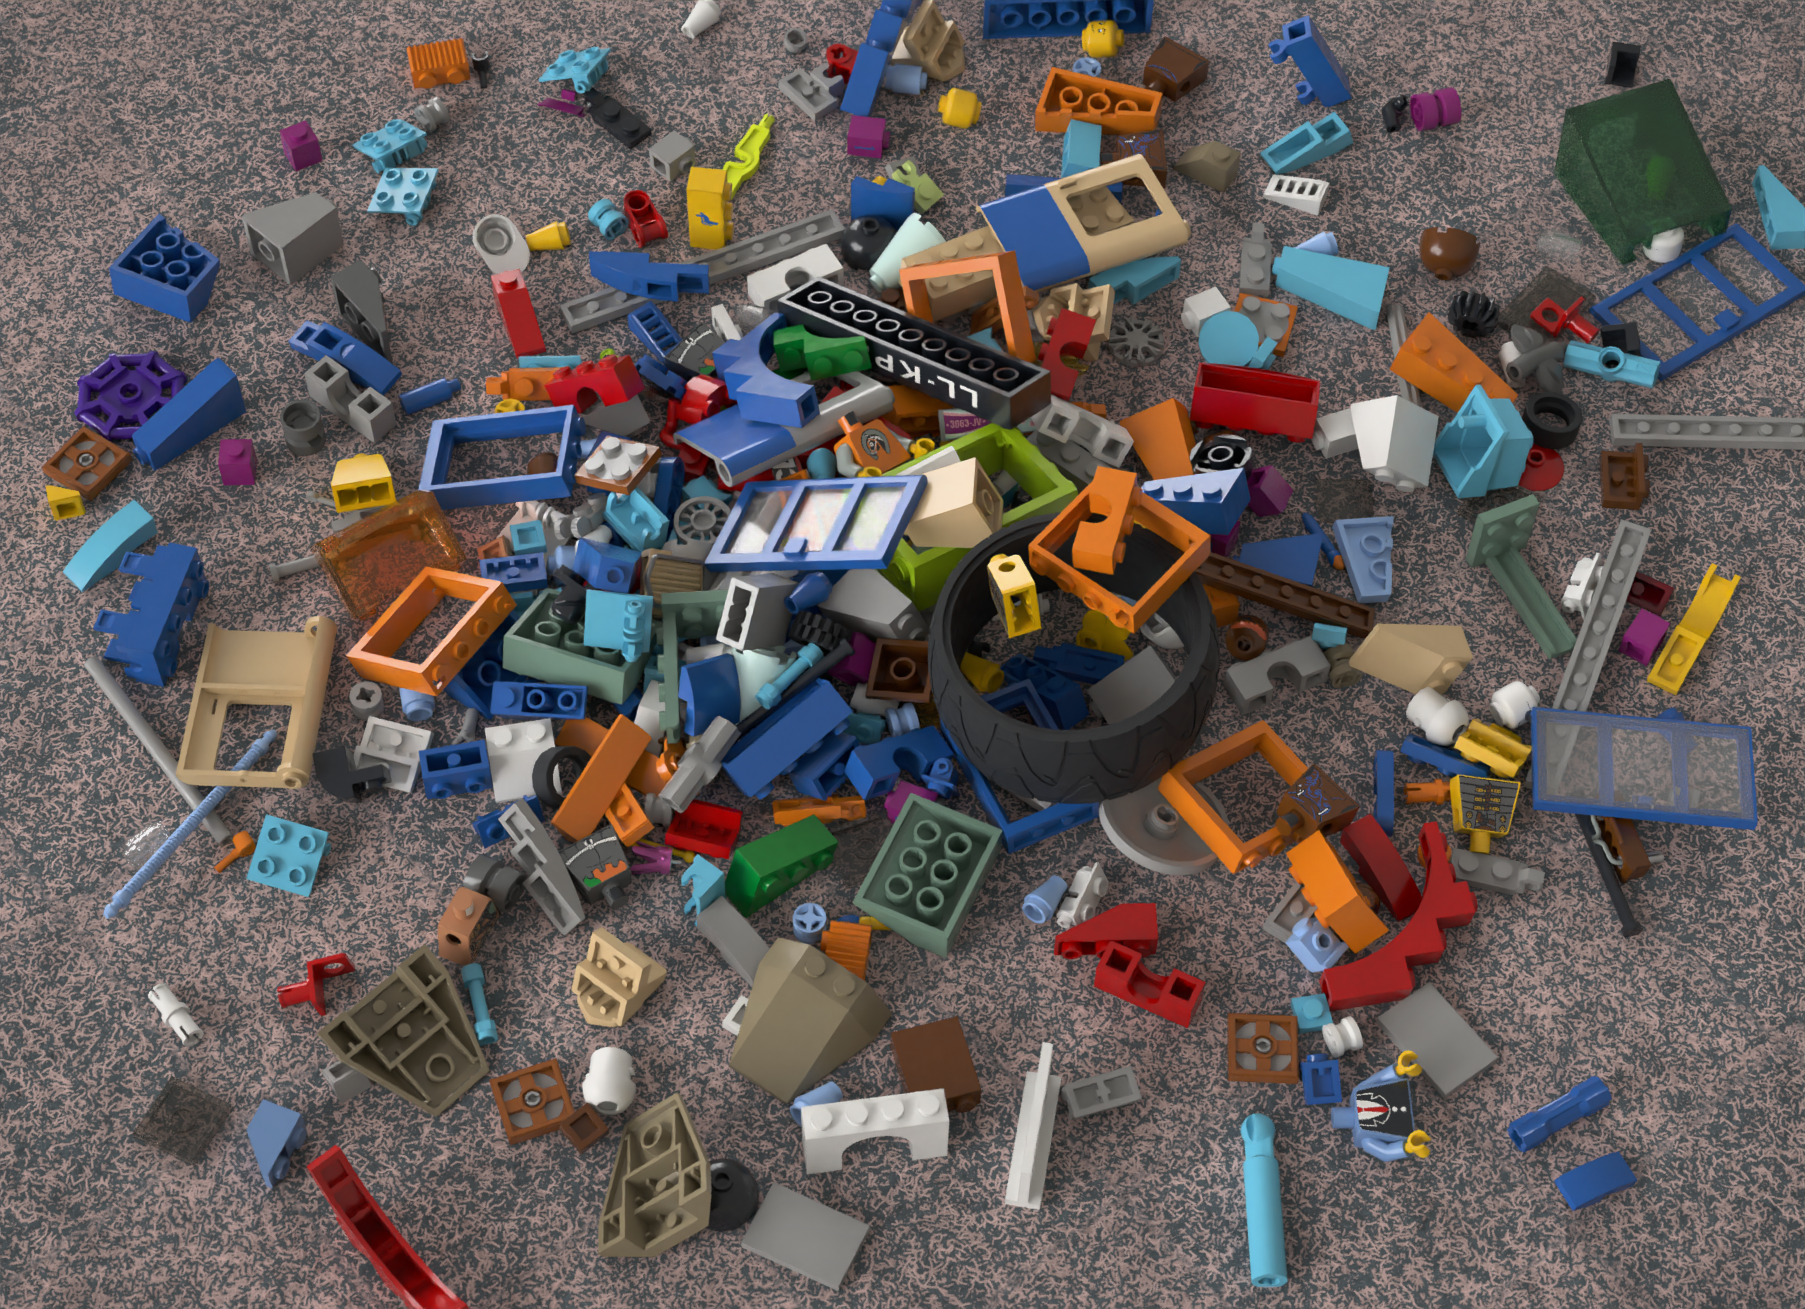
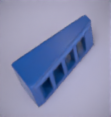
[628,301,682,366]

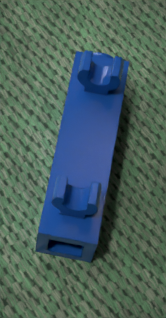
[1268,15,1352,107]

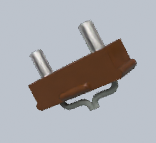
[1591,792,1664,883]

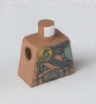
[438,887,499,966]

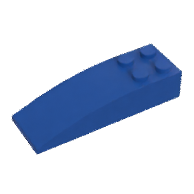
[982,0,1154,39]

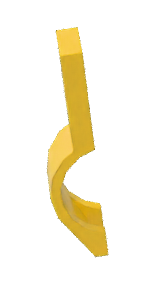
[1647,563,1741,695]

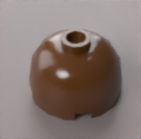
[1419,227,1480,281]

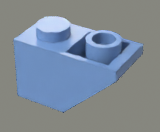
[246,1099,307,1188]

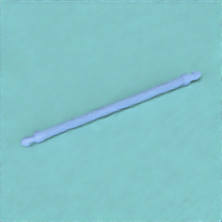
[103,730,277,919]

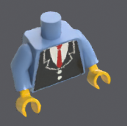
[1331,1050,1431,1162]

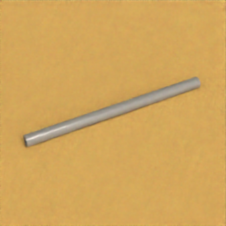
[84,656,234,847]

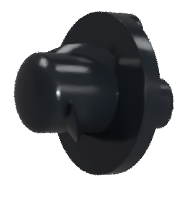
[551,564,602,624]

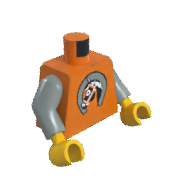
[834,411,935,489]

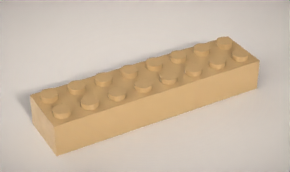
[899,186,1134,322]

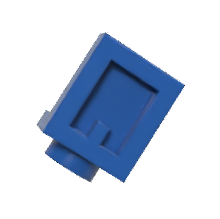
[1299,1053,1342,1105]

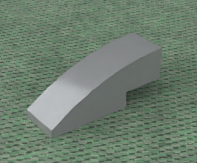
[696,896,770,986]

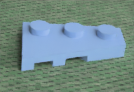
[1332,516,1394,604]

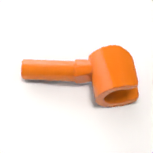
[214,831,256,873]

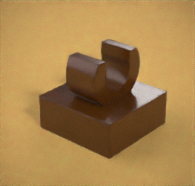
[559,1103,609,1155]

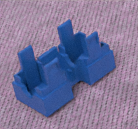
[93,542,209,687]

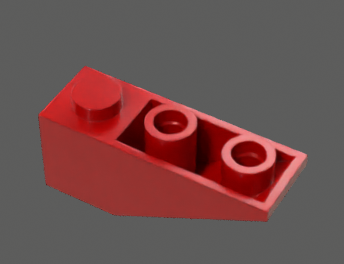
[1054,903,1158,959]

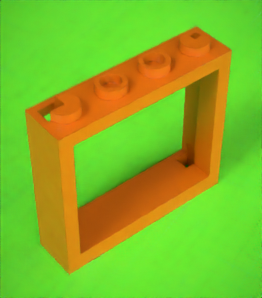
[899,250,1036,363]
[1028,481,1210,634]
[346,567,517,696]
[1158,720,1308,874]

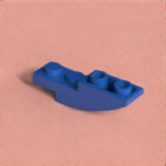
[589,251,710,302]
[288,320,402,396]

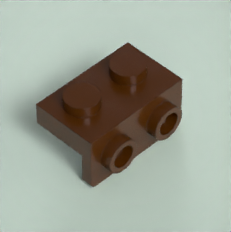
[1599,443,1650,510]

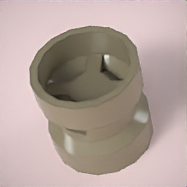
[1323,644,1363,688]

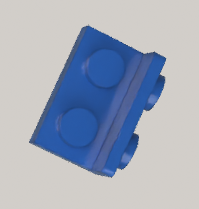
[479,552,548,593]

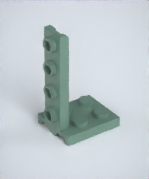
[1465,494,1577,660]
[657,590,728,744]

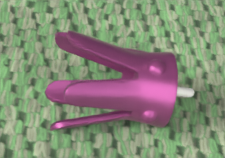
[630,841,682,875]

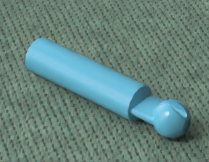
[1240,1113,1288,1287]

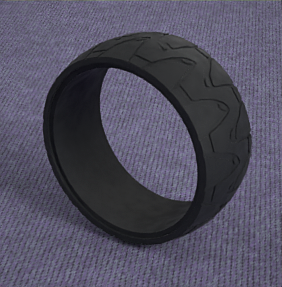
[928,512,1220,804]

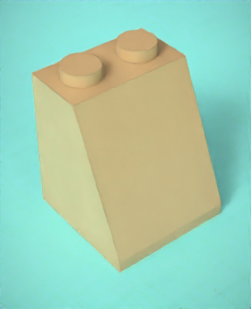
[904,457,1003,548]

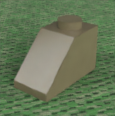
[1173,141,1241,193]

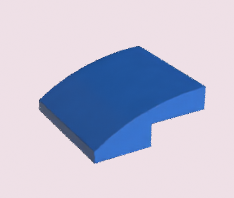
[851,176,915,231]
[678,653,741,737]

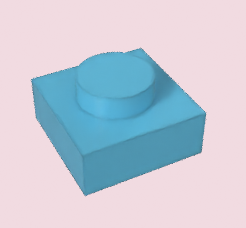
[1248,336,1277,370]
[509,520,547,556]
[1290,993,1333,1034]

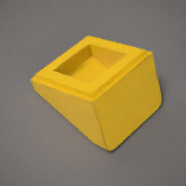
[45,485,86,521]

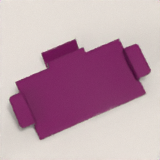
[537,88,586,118]

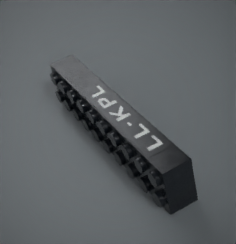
[777,276,1051,430]

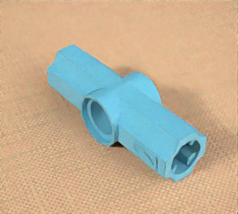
[1563,340,1660,389]

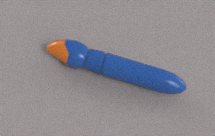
[1302,512,1345,570]

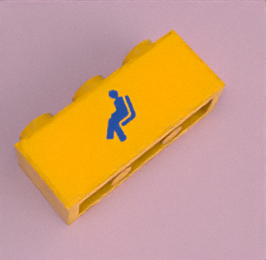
[686,167,734,250]

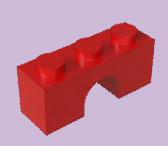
[1037,308,1096,402]
[544,354,645,414]
[1094,940,1206,1028]

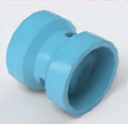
[588,199,629,240]

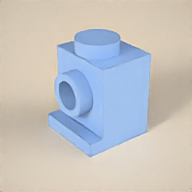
[1285,918,1349,972]

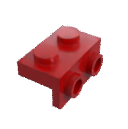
[664,799,743,859]

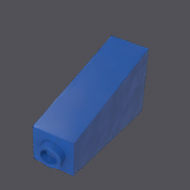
[132,357,246,471]
[572,537,641,594]

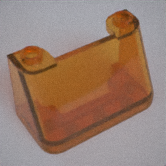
[310,489,467,621]

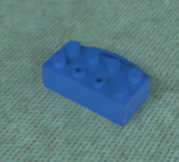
[720,678,853,800]

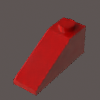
[490,269,546,359]

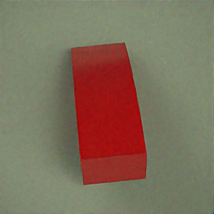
[1340,813,1422,922]

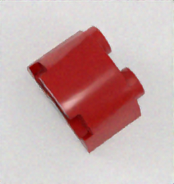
[676,374,738,425]

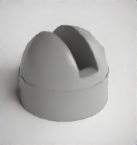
[784,28,807,53]

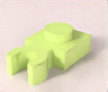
[892,160,944,214]

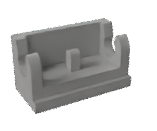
[1060,1066,1142,1121]

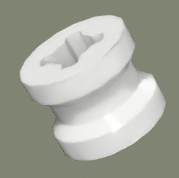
[1322,1016,1363,1058]

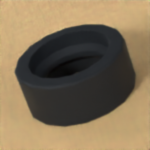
[1521,392,1583,449]
[532,746,592,809]

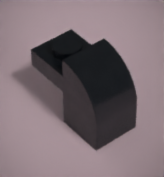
[312,746,392,803]

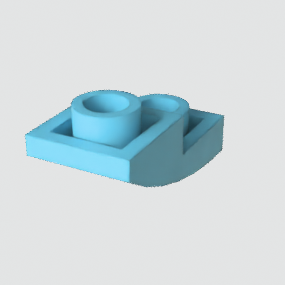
[1312,623,1348,650]

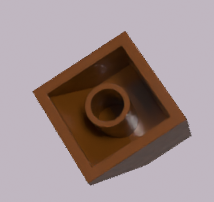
[865,638,934,703]

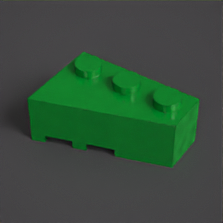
[725,814,839,918]

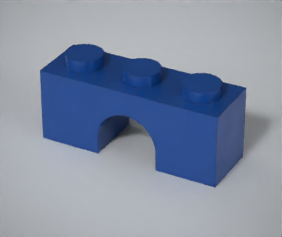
[844,725,954,801]

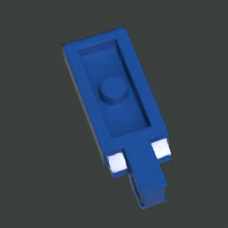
[1033,643,1125,685]

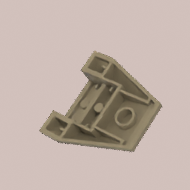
[729,937,892,1104]
[317,944,490,1117]
[598,1093,711,1257]

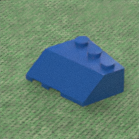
[109,214,220,323]

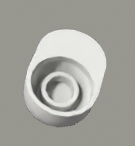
[472,214,530,274]

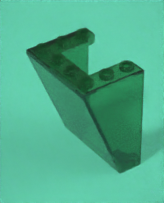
[1554,78,1732,265]

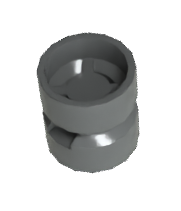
[280,400,326,457]
[463,853,527,913]

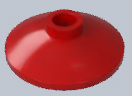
[1518,443,1564,491]

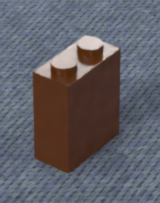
[890,1016,982,1113]

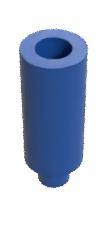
[398,378,461,416]

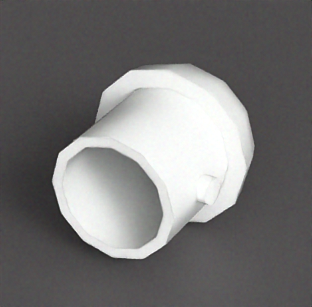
[1406,687,1469,746]
[582,1047,636,1115]

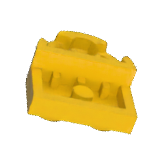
[1454,719,1532,778]

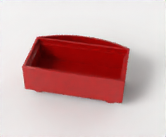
[1189,363,1321,443]

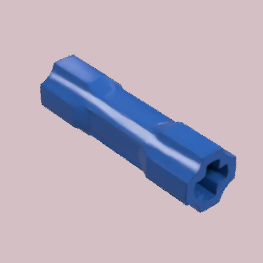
[1507,1076,1612,1153]

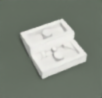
[354,716,434,793]

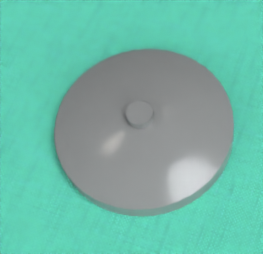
[1099,776,1229,875]

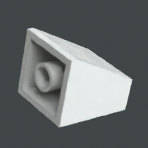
[1350,395,1439,492]

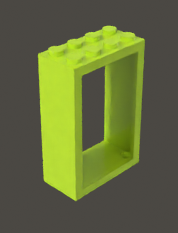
[844,423,1078,612]

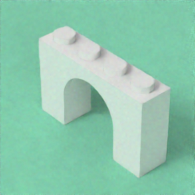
[801,1088,949,1174]

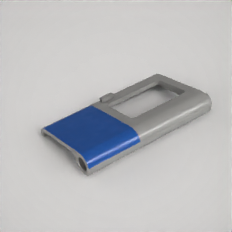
[673,371,895,487]

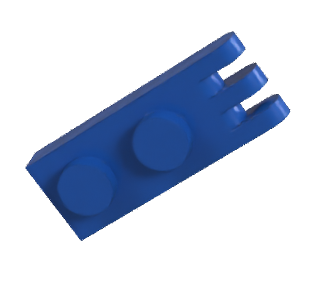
[1400,733,1490,778]

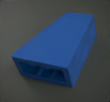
[1233,534,1323,587]

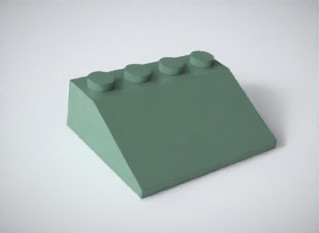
[503,587,663,705]
[853,793,1003,958]

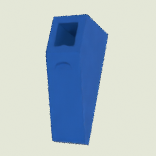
[1000,653,1089,730]
[490,681,588,720]

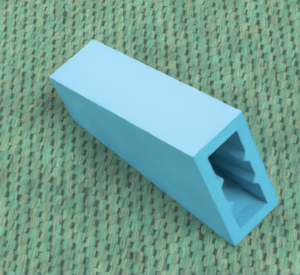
[1272,246,1390,330]

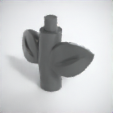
[1506,324,1568,394]

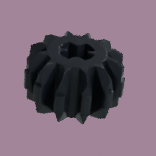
[1448,290,1500,339]

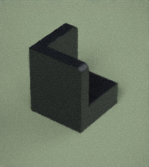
[1605,41,1641,88]
[1600,322,1641,365]

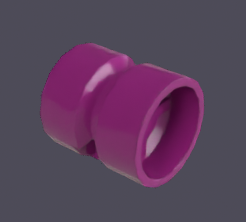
[1410,87,1462,131]

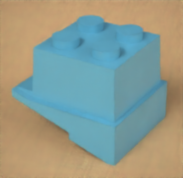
[1433,385,1533,498]

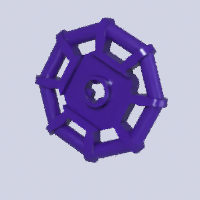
[75,350,187,442]

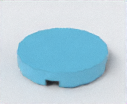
[1199,311,1259,366]

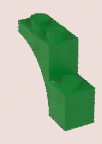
[774,324,872,381]

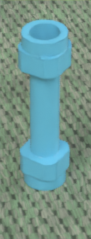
[755,642,824,710]
[461,963,498,1046]

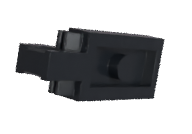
[583,87,652,150]

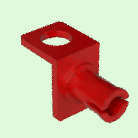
[1530,296,1600,344]
[277,953,355,1016]

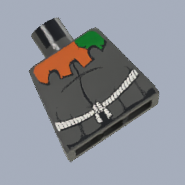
[664,322,725,382]
[558,825,632,909]

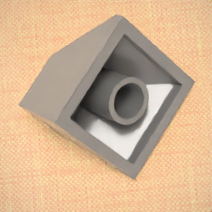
[578,394,650,438]

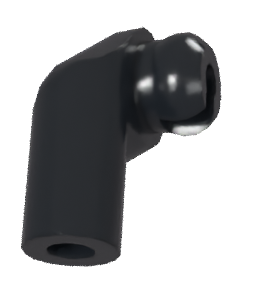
[1382,94,1409,133]

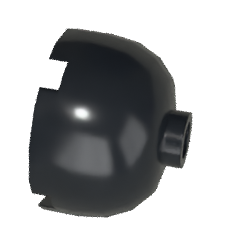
[841,215,897,273]
[1189,434,1253,482]
[706,1158,759,1232]

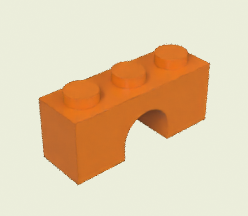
[1072,466,1142,575]

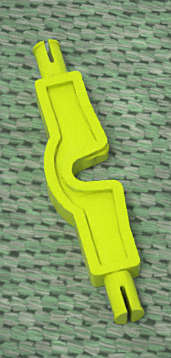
[723,114,775,200]

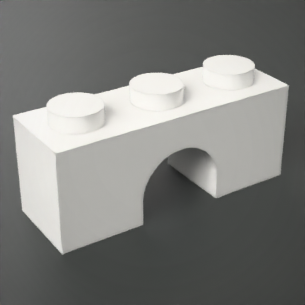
[747,244,844,318]
[1032,394,1134,468]

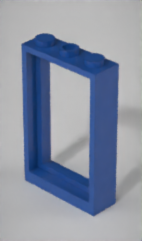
[418,405,586,511]
[940,678,1099,855]

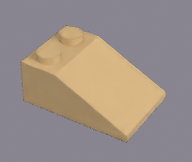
[1348,623,1473,694]

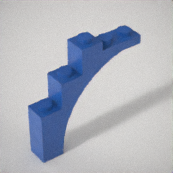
[840,0,923,117]
[712,313,820,428]

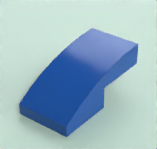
[1554,1151,1638,1211]

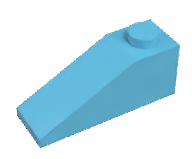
[1752,165,1805,250]

